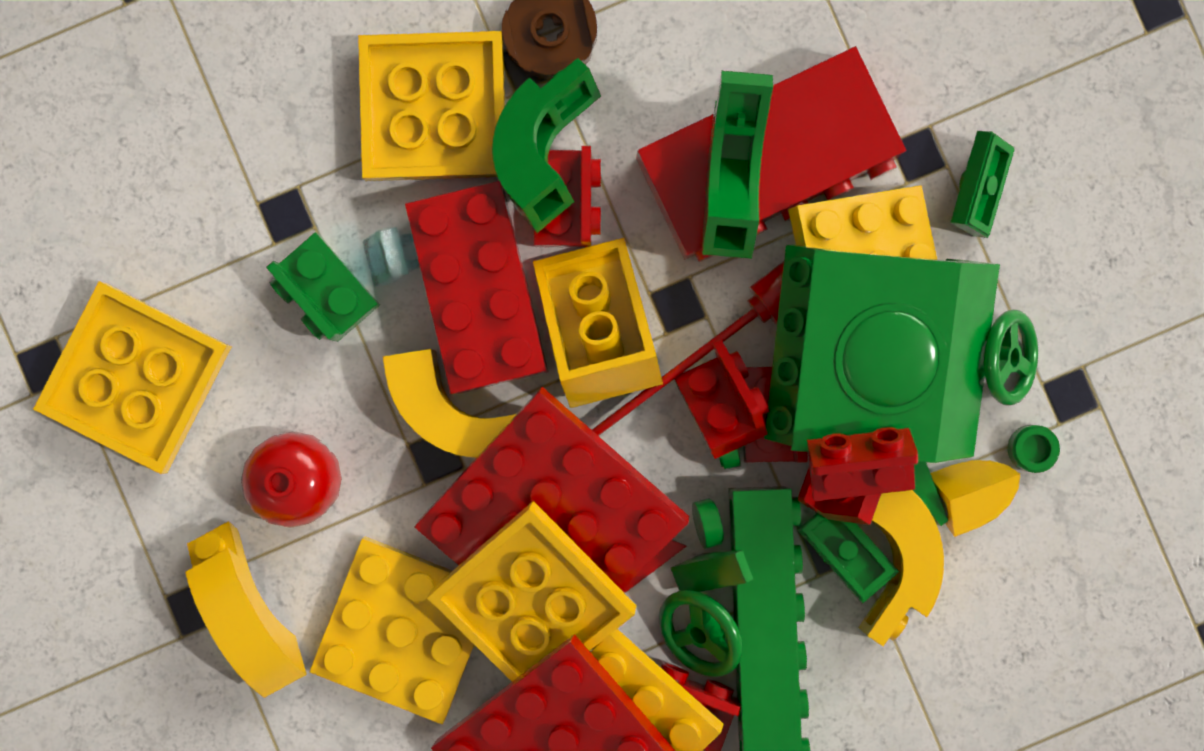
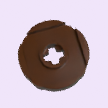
[502,0,597,79]

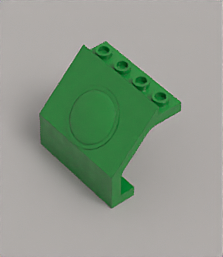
[764,245,1000,463]

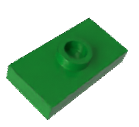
[950,131,1015,238]
[798,513,900,604]

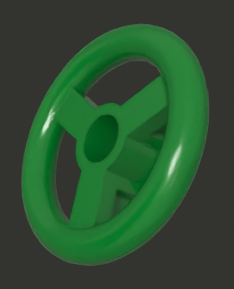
[984,309,1038,406]
[659,590,743,677]

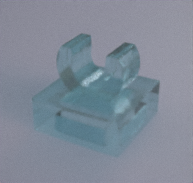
[362,227,420,287]

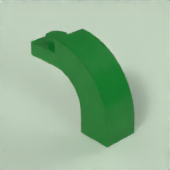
[492,58,601,233]
[702,70,773,259]

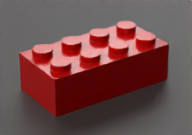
[405,181,549,394]

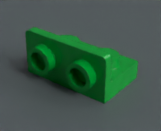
[266,232,380,342]

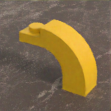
[383,349,516,458]
[858,490,944,647]
[185,521,307,698]

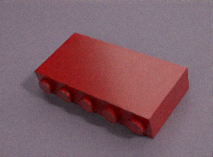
[636,46,907,262]

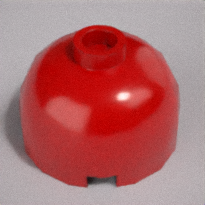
[241,432,342,528]

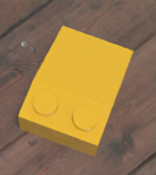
[533,238,663,408]

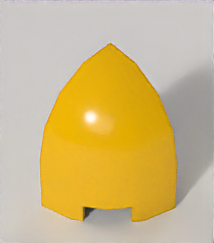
[930,460,1020,537]

